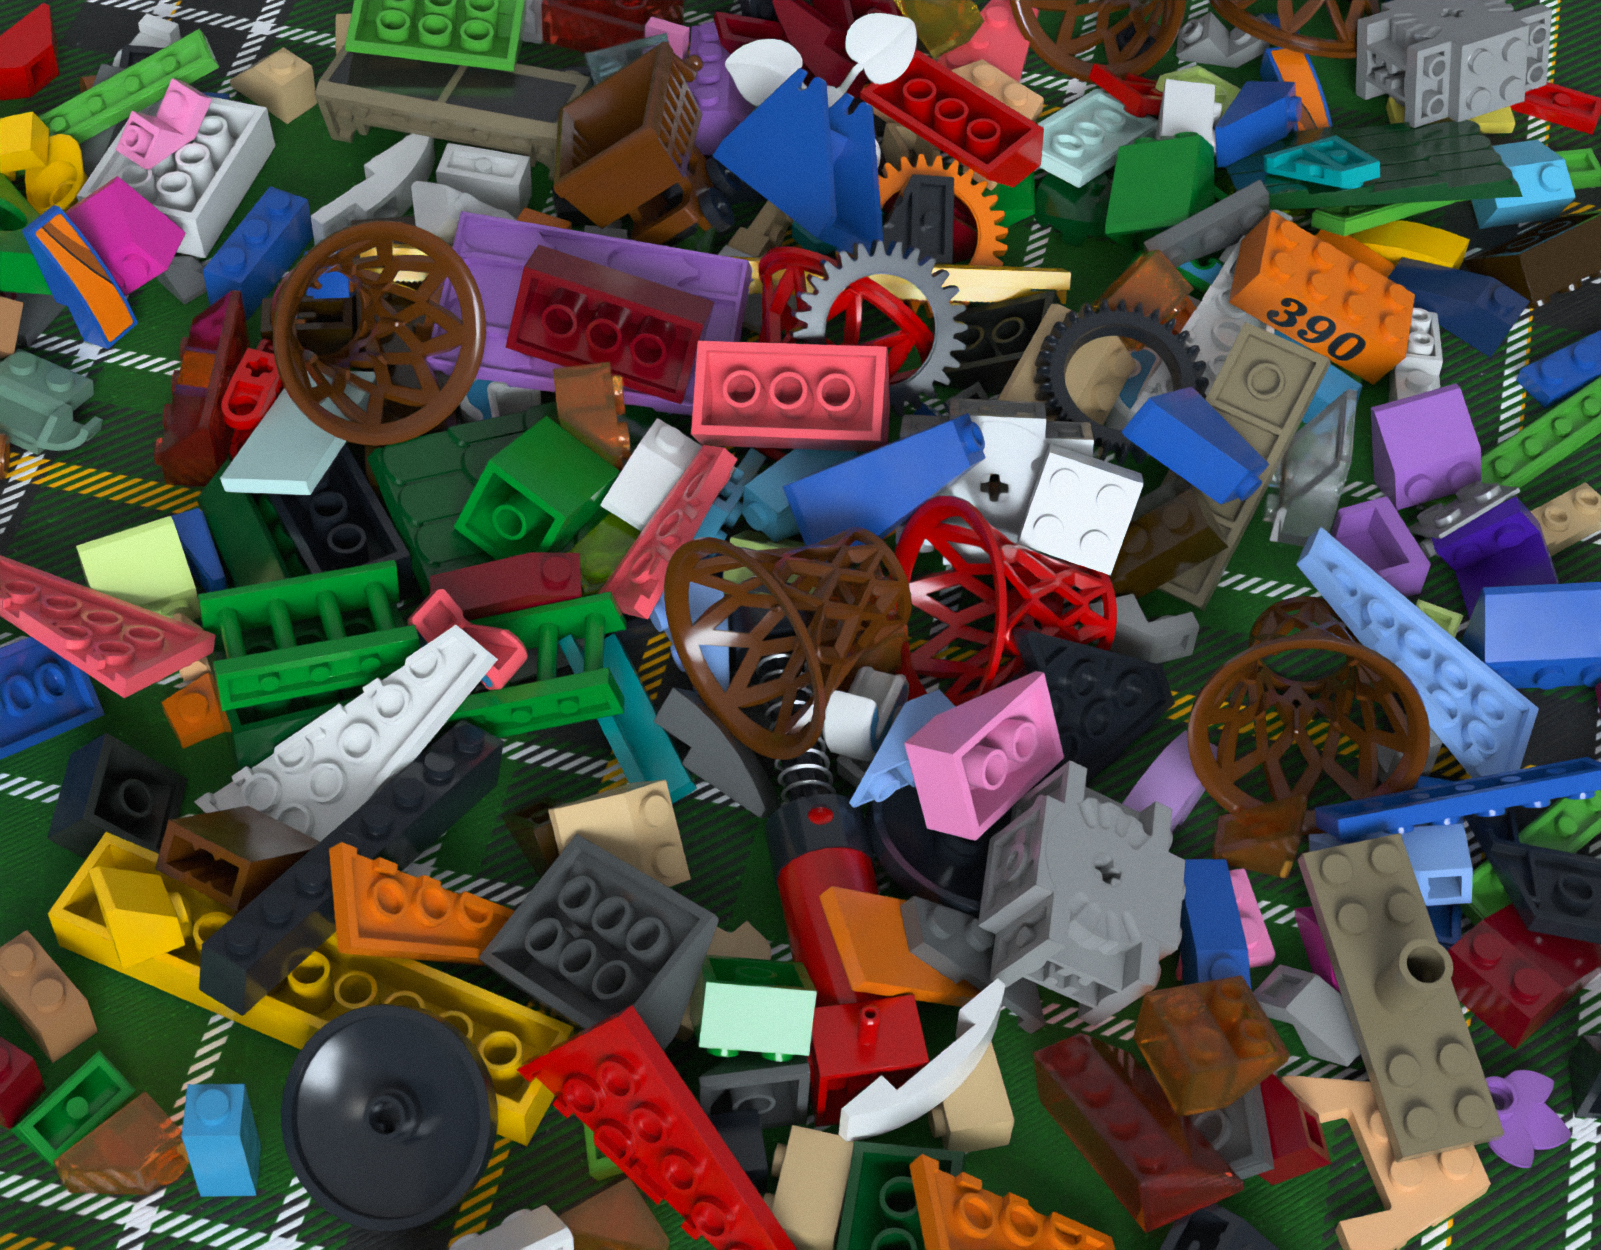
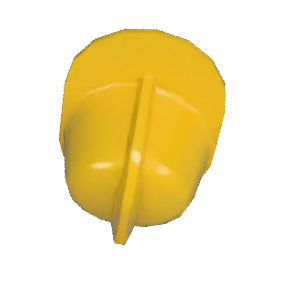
[25,134,88,215]

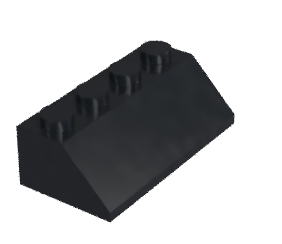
[266,443,414,597]

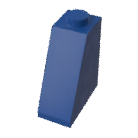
[1121,386,1269,505]

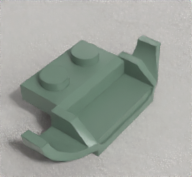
[0,348,103,455]

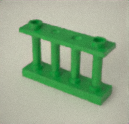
[198,560,420,711]
[431,591,626,744]

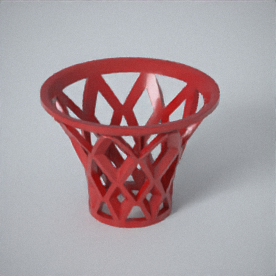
[753,246,944,462]
[886,496,1117,707]

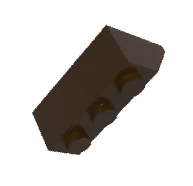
[1464,210,1601,309]
[1081,476,1228,604]

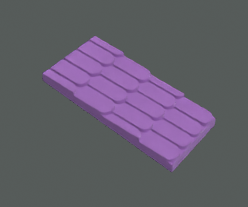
[426,211,752,416]

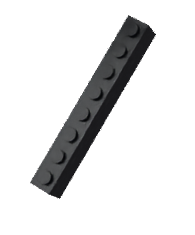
[199,719,504,1016]

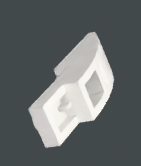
[311,134,435,245]
[1389,308,1443,402]

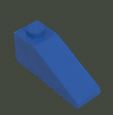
[1215,81,1302,167]
[1180,859,1252,1015]

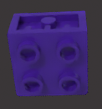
[1431,496,1559,619]

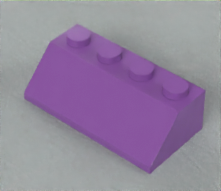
[687,22,755,155]

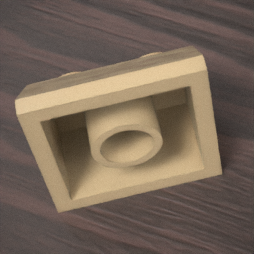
[548,779,691,887]

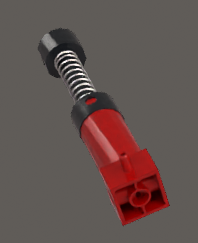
[728,582,929,1127]

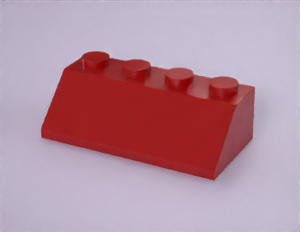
[860,49,1044,188]

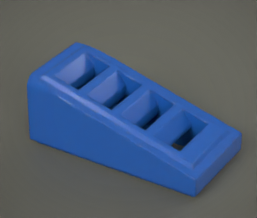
[171,508,228,593]

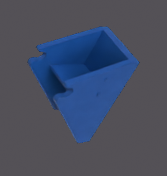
[712,68,883,255]
[0,637,105,760]

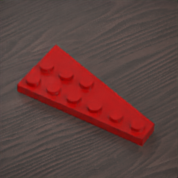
[516,1005,797,1250]

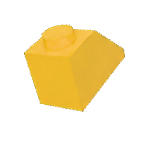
[88,866,189,969]

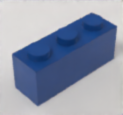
[203,186,313,320]

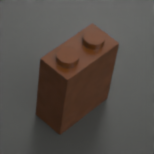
[155,806,320,912]

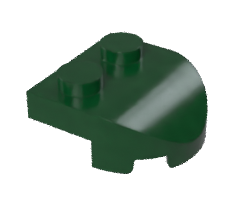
[1033,172,1112,247]

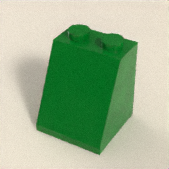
[1105,132,1215,256]
[454,416,621,560]

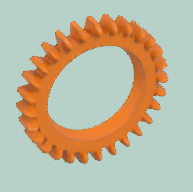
[847,154,1008,318]

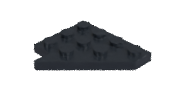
[1004,627,1175,792]

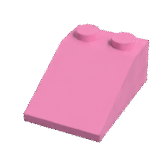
[904,671,1064,841]

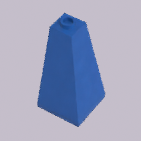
[782,413,986,563]

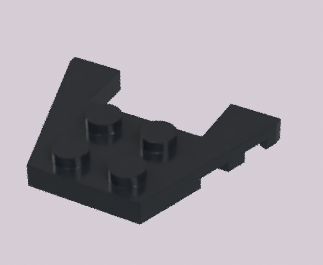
[1464,807,1601,944]

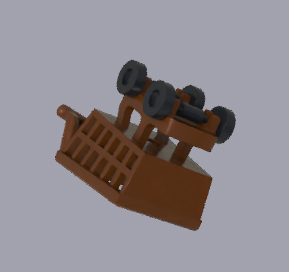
[554,41,741,247]

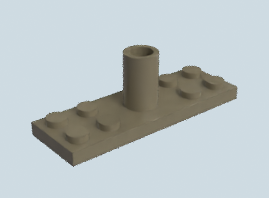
[1156,322,1331,611]
[1297,833,1505,1163]

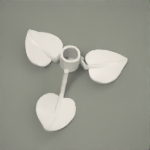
[725,13,917,168]

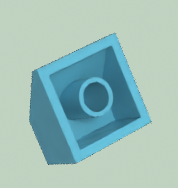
[1471,140,1576,229]

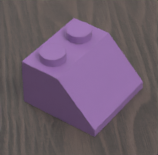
[1371,383,1481,510]

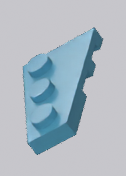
[692,448,767,558]

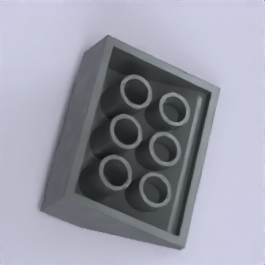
[478,834,719,1051]

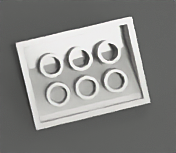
[77,96,275,258]

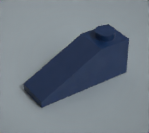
[1388,257,1530,358]

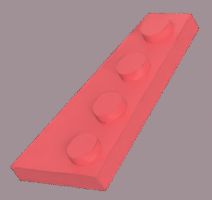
[598,445,737,620]

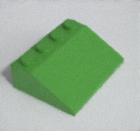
[345,0,527,72]

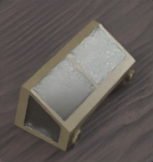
[315,44,593,181]

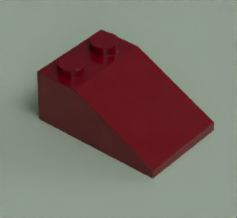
[1448,903,1601,1050]

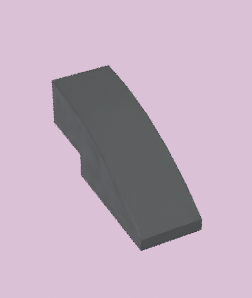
[653,687,781,818]

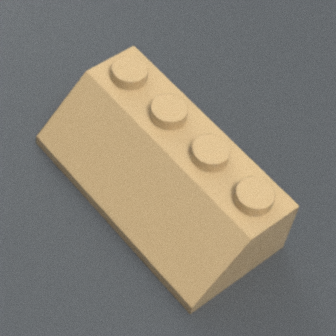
[998,304,1136,425]

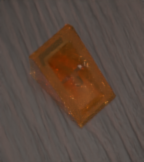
[1212,794,1308,879]
[559,1177,669,1250]

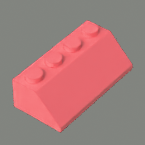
[691,341,890,452]

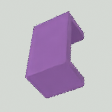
[1330,496,1431,597]

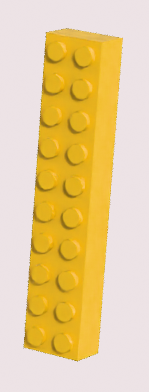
[48,832,575,1146]

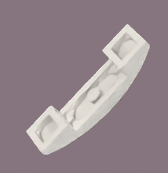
[839,978,1005,1142]

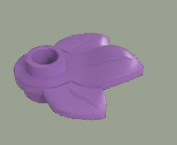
[1485,1070,1571,1168]

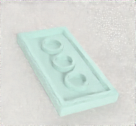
[1038,89,1158,188]
[220,371,378,495]

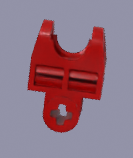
[221,339,310,460]

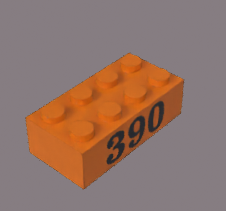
[1229,211,1415,385]

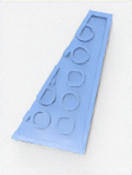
[1296,527,1539,778]

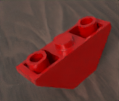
[0,3,59,101]

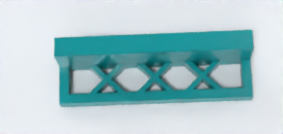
[558,634,697,804]

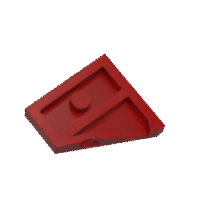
[1088,63,1163,118]

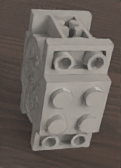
[1356,0,1552,128]
[896,398,1094,569]
[978,761,1186,1026]

